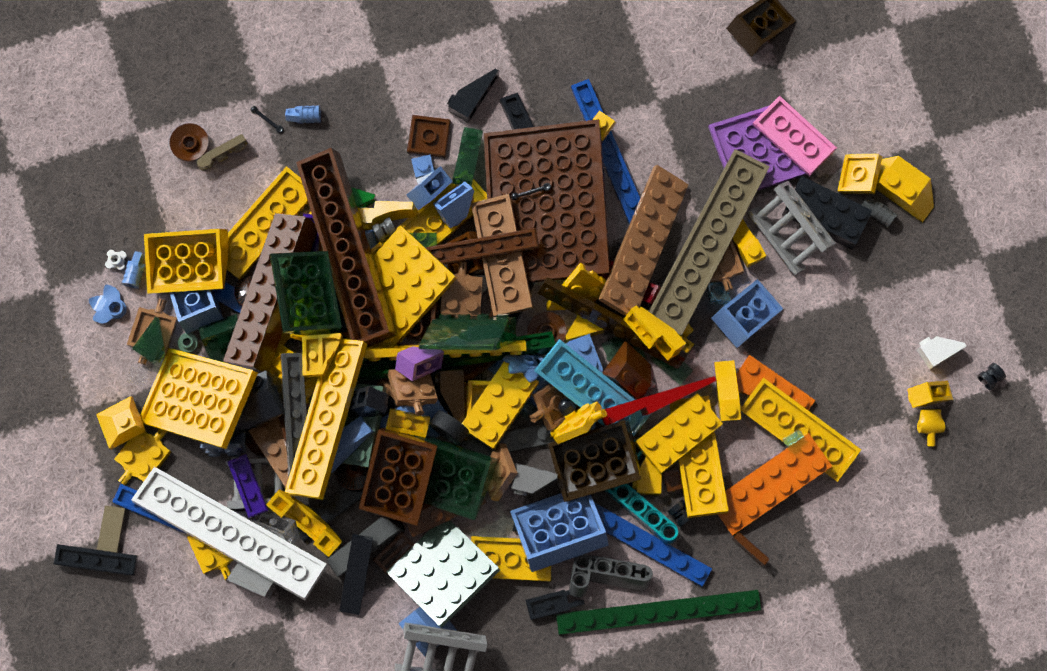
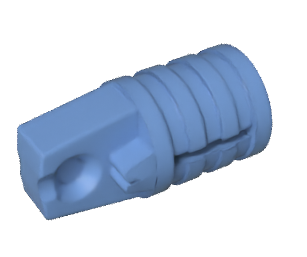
[285,105,321,123]
[121,251,145,289]

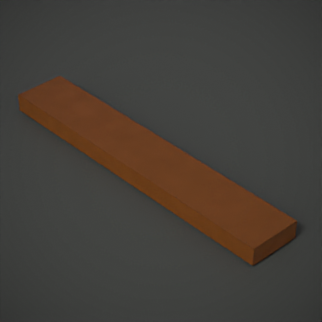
[425,228,539,265]

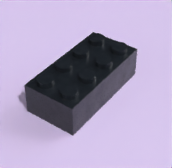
[782,176,873,250]

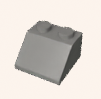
[509,462,558,496]
[227,563,276,599]

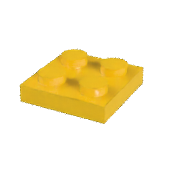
[837,154,882,194]

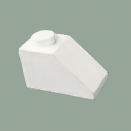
[917,336,966,370]

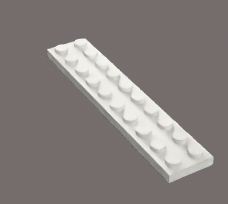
[132,467,327,600]

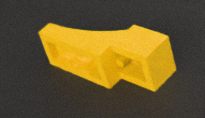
[357,201,418,231]
[732,219,766,268]
[623,305,687,361]

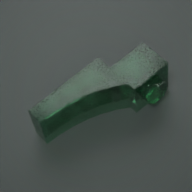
[452,127,483,187]

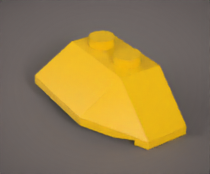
[876,156,934,222]

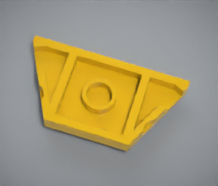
[546,263,606,311]

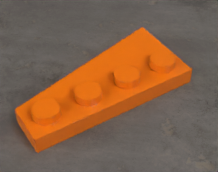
[736,355,815,410]

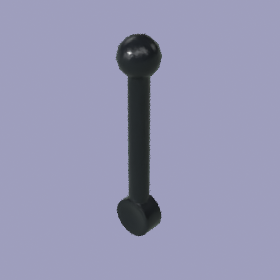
[250,106,284,133]
[511,183,551,200]

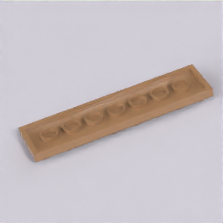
[599,165,689,316]

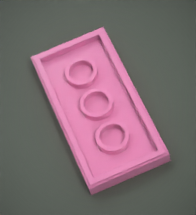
[752,96,837,177]

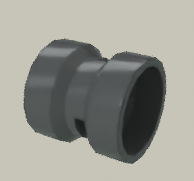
[372,217,396,244]

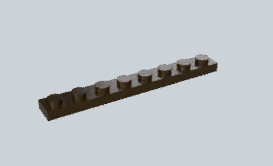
[537,277,688,369]

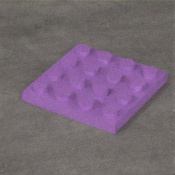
[708,106,807,191]

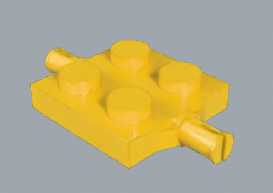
[550,401,607,444]
[114,429,171,485]
[187,535,234,580]

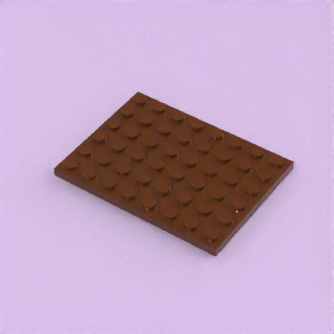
[484,119,610,283]

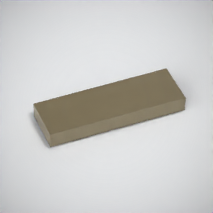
[97,505,126,553]

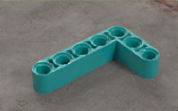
[604,440,678,544]

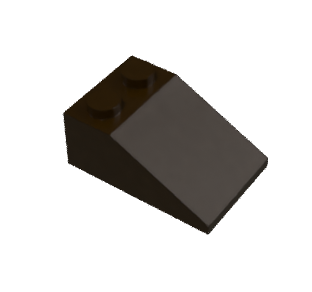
[726,0,796,57]

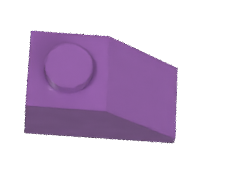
[395,346,444,381]

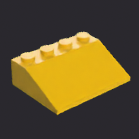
[144,229,229,294]

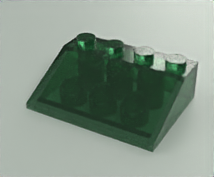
[270,251,342,336]
[419,314,516,350]
[415,435,498,520]

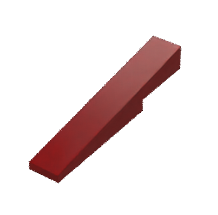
[602,376,717,426]

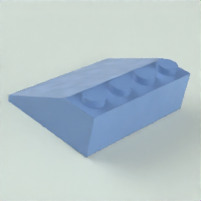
[510,493,609,572]

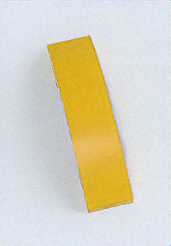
[266,489,342,557]

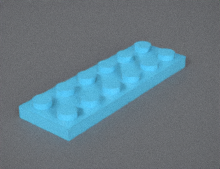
[534,339,652,436]

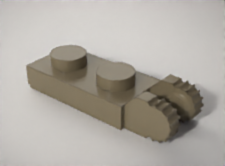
[196,134,248,171]

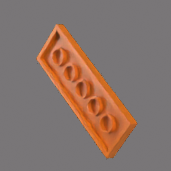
[718,433,832,536]

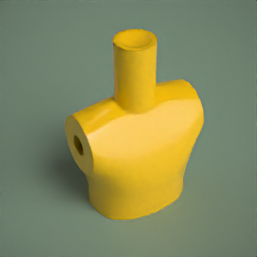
[917,409,945,446]

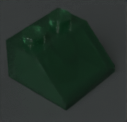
[199,314,238,363]

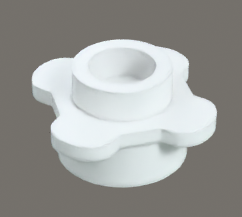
[105,250,127,270]

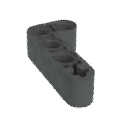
[326,516,405,578]
[569,554,653,598]

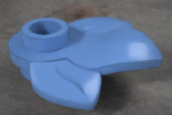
[89,285,127,324]
[503,354,539,382]

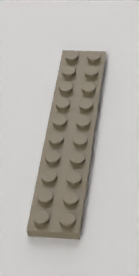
[649,149,770,336]

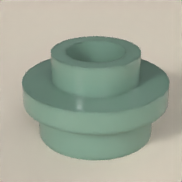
[178,333,198,353]

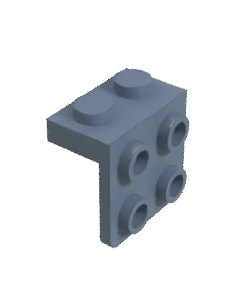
[200,432,246,457]

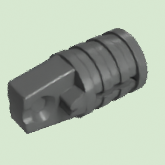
[862,197,898,228]

